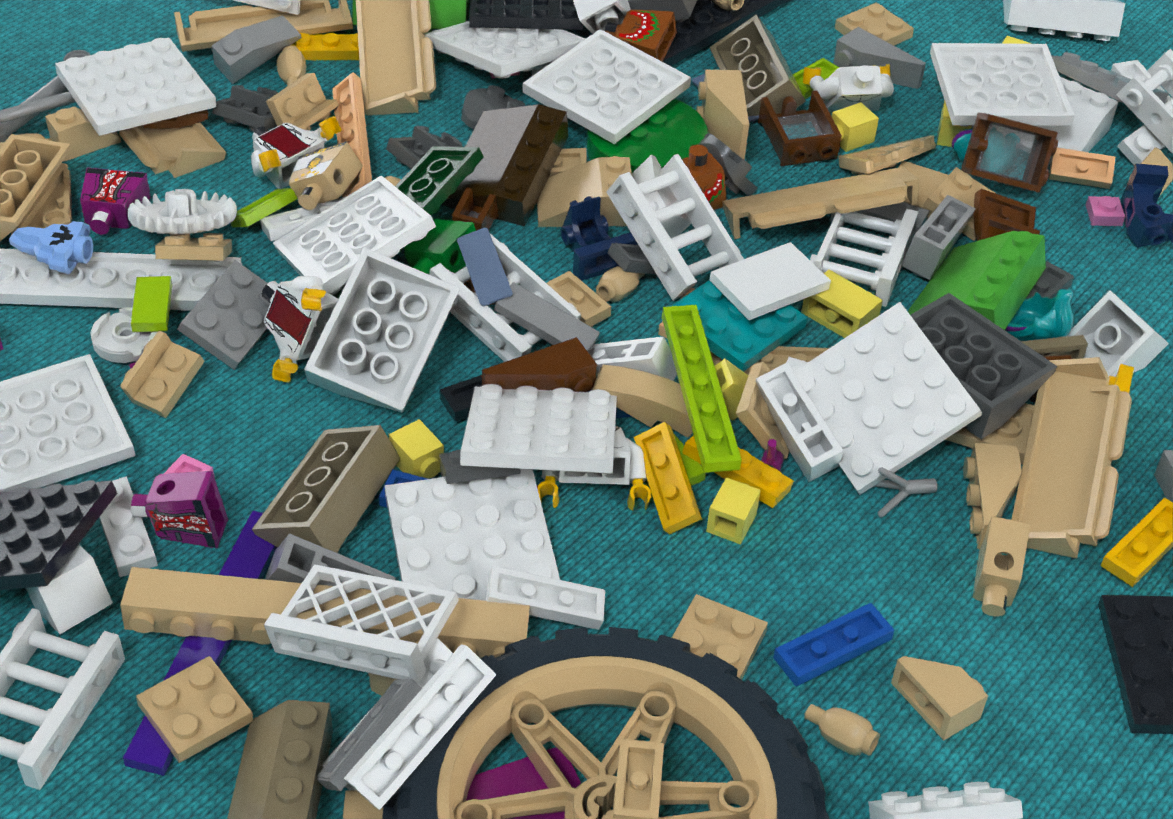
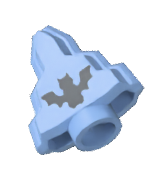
[9,221,93,275]

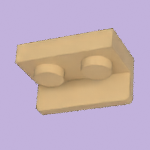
[266,73,339,130]
[121,331,205,418]

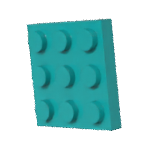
[670,280,808,372]

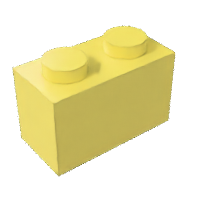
[801,269,883,338]

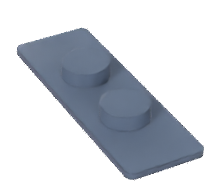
[457,228,513,306]

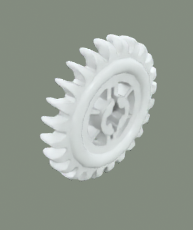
[128,189,237,234]

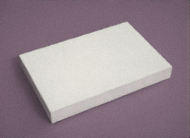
[710,242,831,320]

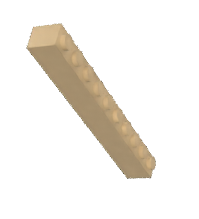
[120,567,530,659]

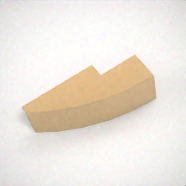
[592,364,693,438]

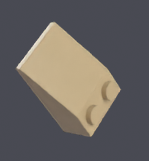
[696,70,749,160]
[537,156,632,227]

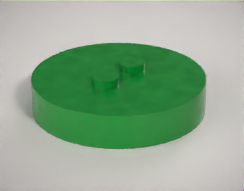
[587,99,708,173]

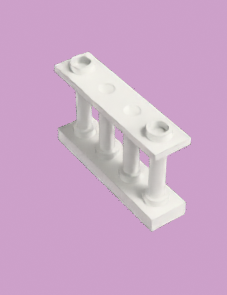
[1116,49,1173,154]
[606,154,744,301]
[810,209,919,307]
[429,234,581,362]
[0,608,125,790]
[322,638,496,810]

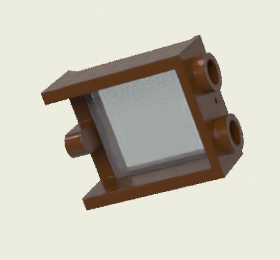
[758,90,842,166]
[961,112,1058,193]

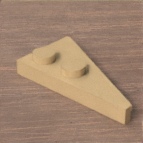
[838,135,936,174]
[11,163,72,235]

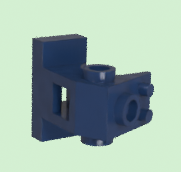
[1120,164,1173,248]
[560,196,637,281]

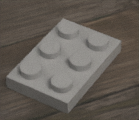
[177,260,270,370]

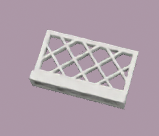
[264,564,459,684]

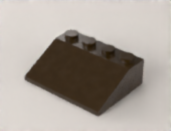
[441,104,568,227]

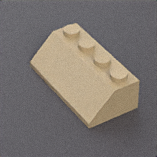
[0,134,71,241]

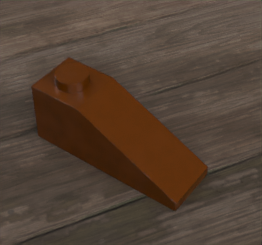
[482,337,597,392]

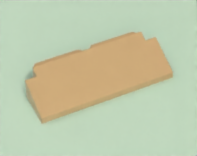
[174,0,353,52]
[356,0,436,116]
[119,122,226,178]
[722,167,919,239]
[1011,357,1132,558]

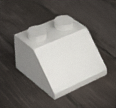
[1066,291,1169,377]

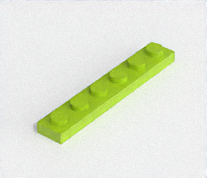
[662,305,742,473]

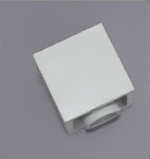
[573,0,631,34]
[26,545,113,634]

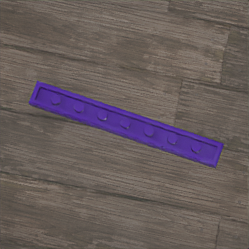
[123,510,278,776]

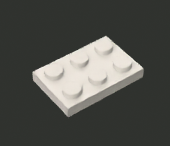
[868,782,1023,819]

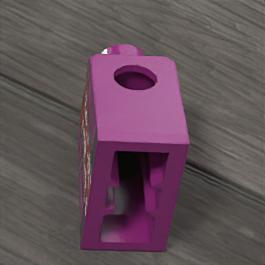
[80,168,151,235]
[131,471,228,548]

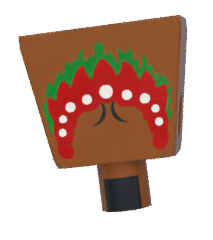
[605,10,677,62]
[682,145,726,210]

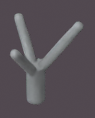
[875,467,937,518]

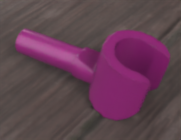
[761,439,784,471]

